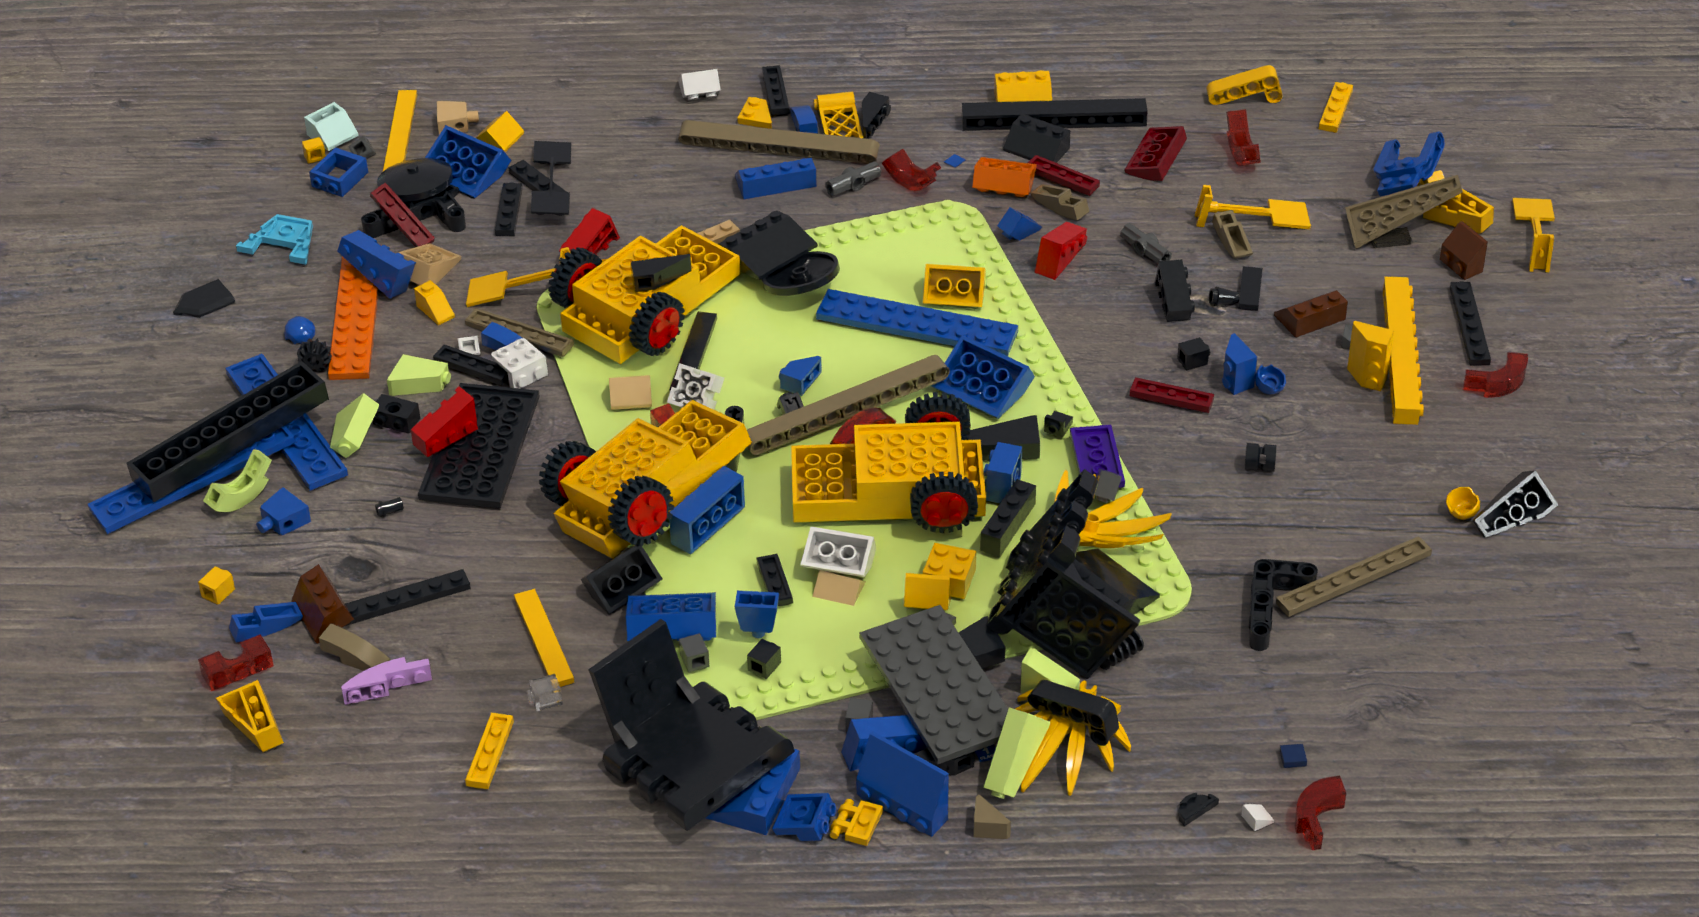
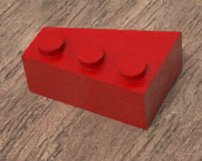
[559,208,620,255]
[1035,221,1087,280]
[411,386,478,457]

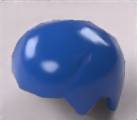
[284,316,315,344]
[1255,364,1286,394]

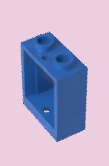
[309,147,368,197]

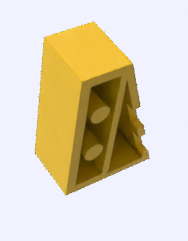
[1423,189,1494,234]
[216,680,284,752]

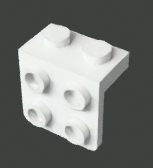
[491,338,548,389]

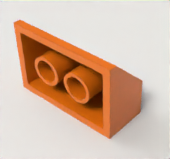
[972,157,1037,197]

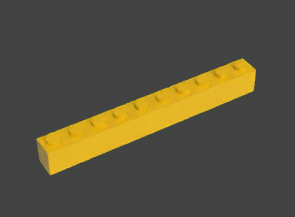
[1382,276,1424,425]

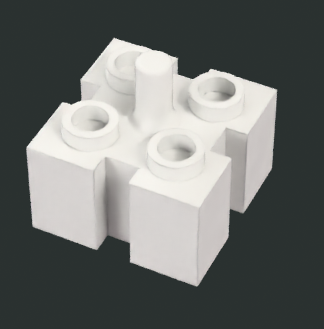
[667,363,724,410]

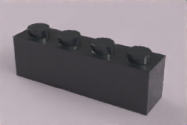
[980,479,1036,558]

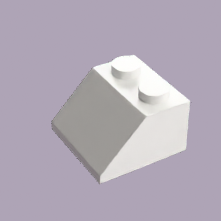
[678,69,721,100]

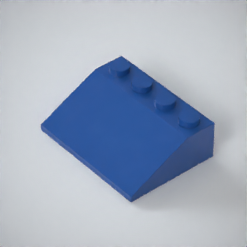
[425,125,512,198]
[931,335,1035,419]
[626,592,716,641]
[856,731,949,837]
[706,749,800,835]

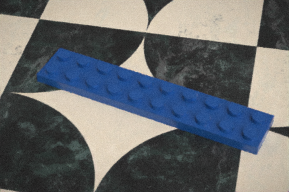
[816,289,1018,356]
[225,354,348,491]
[88,426,296,534]

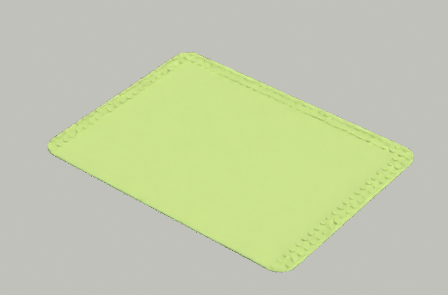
[537,200,1192,720]

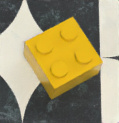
[923,543,976,599]

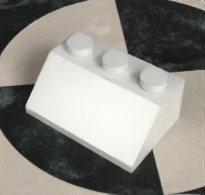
[800,527,876,577]

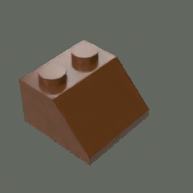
[1440,221,1488,280]

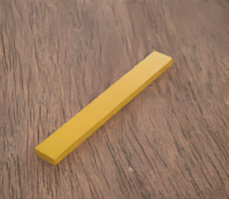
[383,90,417,171]

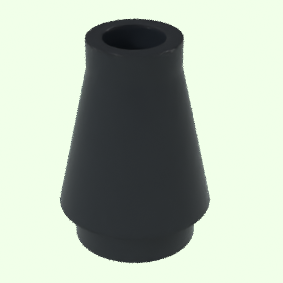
[1209,287,1239,306]

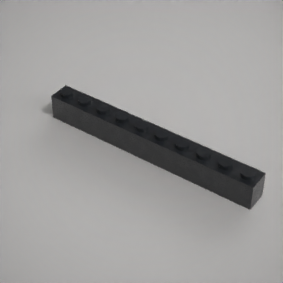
[962,98,1148,131]

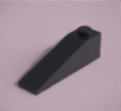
[1473,470,1558,538]

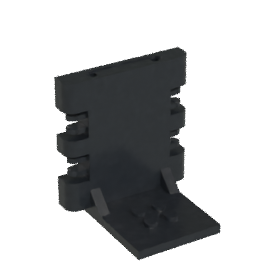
[986,469,1140,679]
[588,619,795,831]

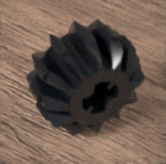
[297,338,332,372]

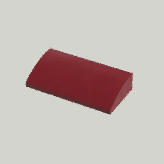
[1124,126,1187,181]

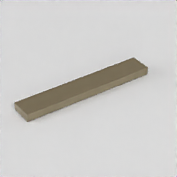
[465,308,574,357]

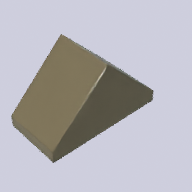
[974,794,1011,839]

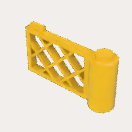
[813,91,863,138]

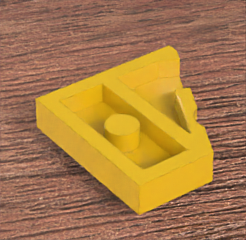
[737,97,772,129]

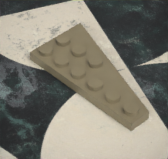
[1345,175,1463,249]

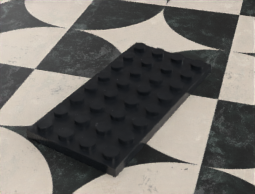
[418,383,540,508]

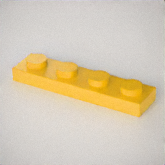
[1319,82,1353,133]
[465,712,514,789]

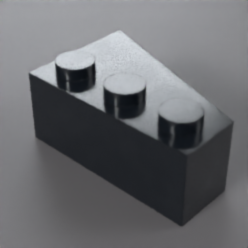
[1155,259,1195,322]

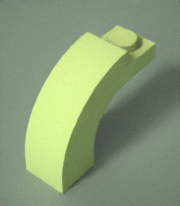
[203,449,272,512]

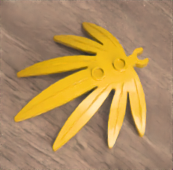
[1054,470,1172,548]
[1015,681,1131,796]

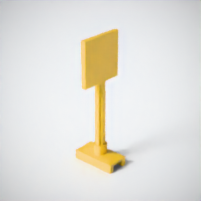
[1194,185,1311,229]
[1512,198,1555,272]
[466,247,570,307]

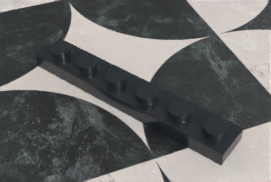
[1450,281,1491,366]
[345,569,471,626]

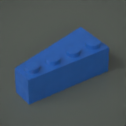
[337,230,416,299]
[841,715,927,771]

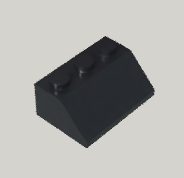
[1003,114,1071,163]
[581,544,662,614]

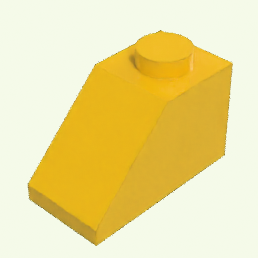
[414,280,455,326]

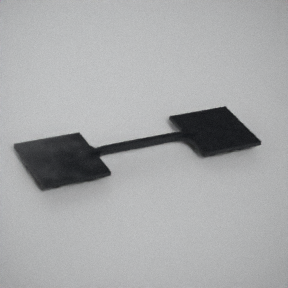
[531,141,571,216]

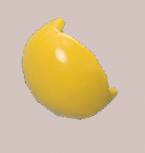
[1446,487,1480,520]

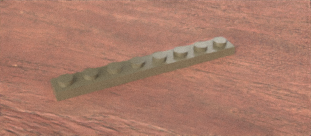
[1276,536,1432,617]

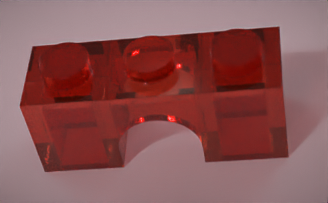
[198,634,274,691]

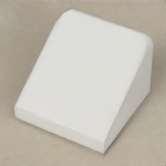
[458,336,480,356]
[1241,804,1274,831]

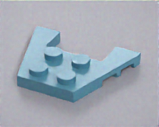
[236,214,313,265]

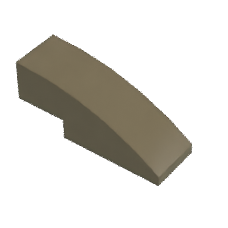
[1030,184,1089,221]
[1212,210,1253,259]
[319,624,390,671]

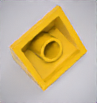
[476,111,524,152]
[904,573,951,610]

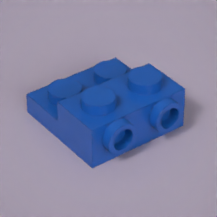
[772,793,836,841]

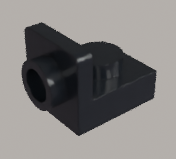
[777,392,804,415]
[1044,411,1073,438]

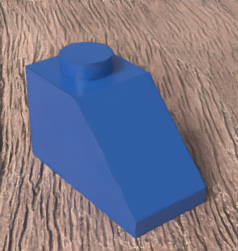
[997,207,1042,241]
[779,356,822,396]

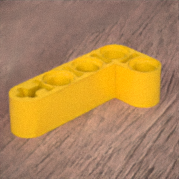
[1206,65,1283,105]

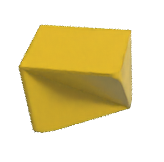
[302,137,326,164]

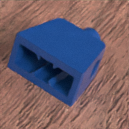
[256,487,311,535]
[734,590,779,638]

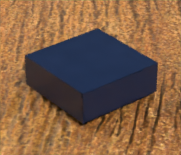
[1279,744,1307,768]

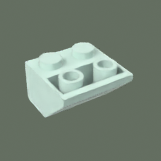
[304,102,358,151]

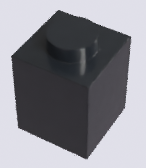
[1177,337,1210,371]
[747,639,781,679]

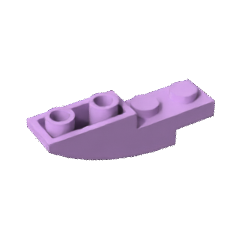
[341,657,432,705]

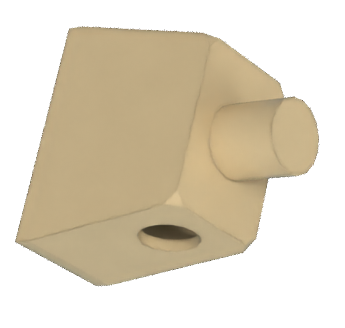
[437,101,479,135]

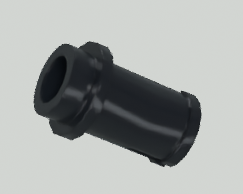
[375,497,404,517]

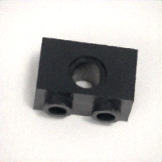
[372,394,420,434]

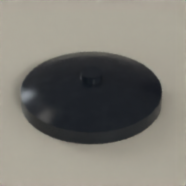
[377,158,453,202]
[762,251,840,296]

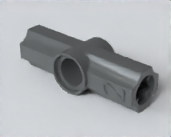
[825,161,881,196]
[1120,223,1172,263]

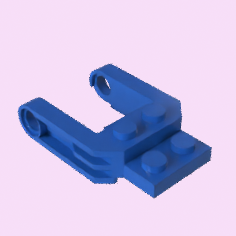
[1373,131,1445,196]

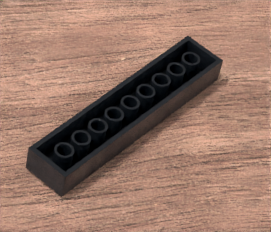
[126,361,329,502]

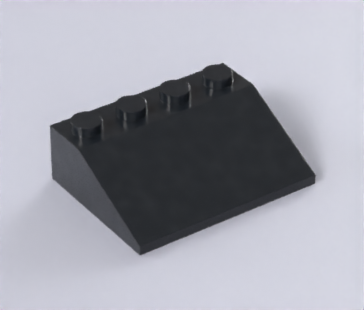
[718,211,818,280]
[1073,549,1160,615]

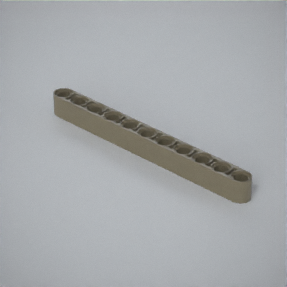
[678,120,880,164]
[747,355,950,455]

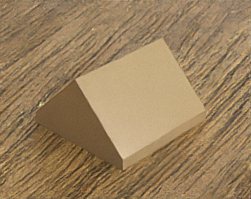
[609,375,652,410]
[812,570,866,606]

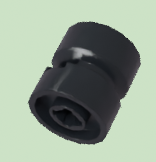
[1245,443,1276,472]

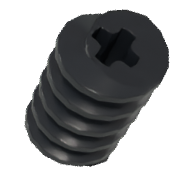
[1100,629,1144,670]

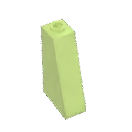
[984,708,1050,799]

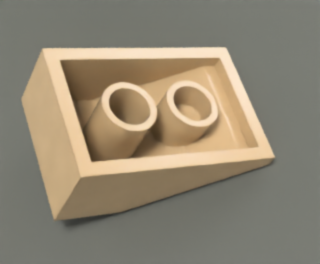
[398,243,462,286]

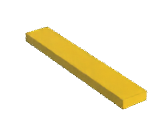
[514,589,574,689]

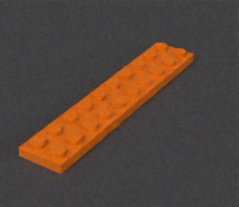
[328,245,382,380]

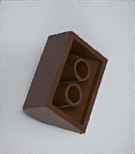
[1274,290,1348,338]
[291,564,354,644]

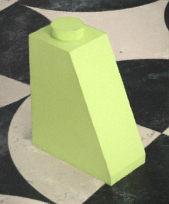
[387,354,451,396]
[330,393,379,458]
[1021,647,1080,694]

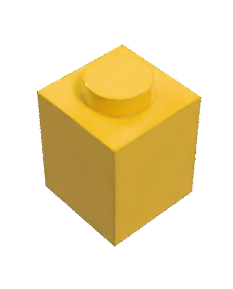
[198,566,235,605]

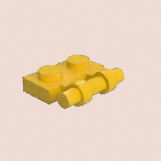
[829,799,883,846]

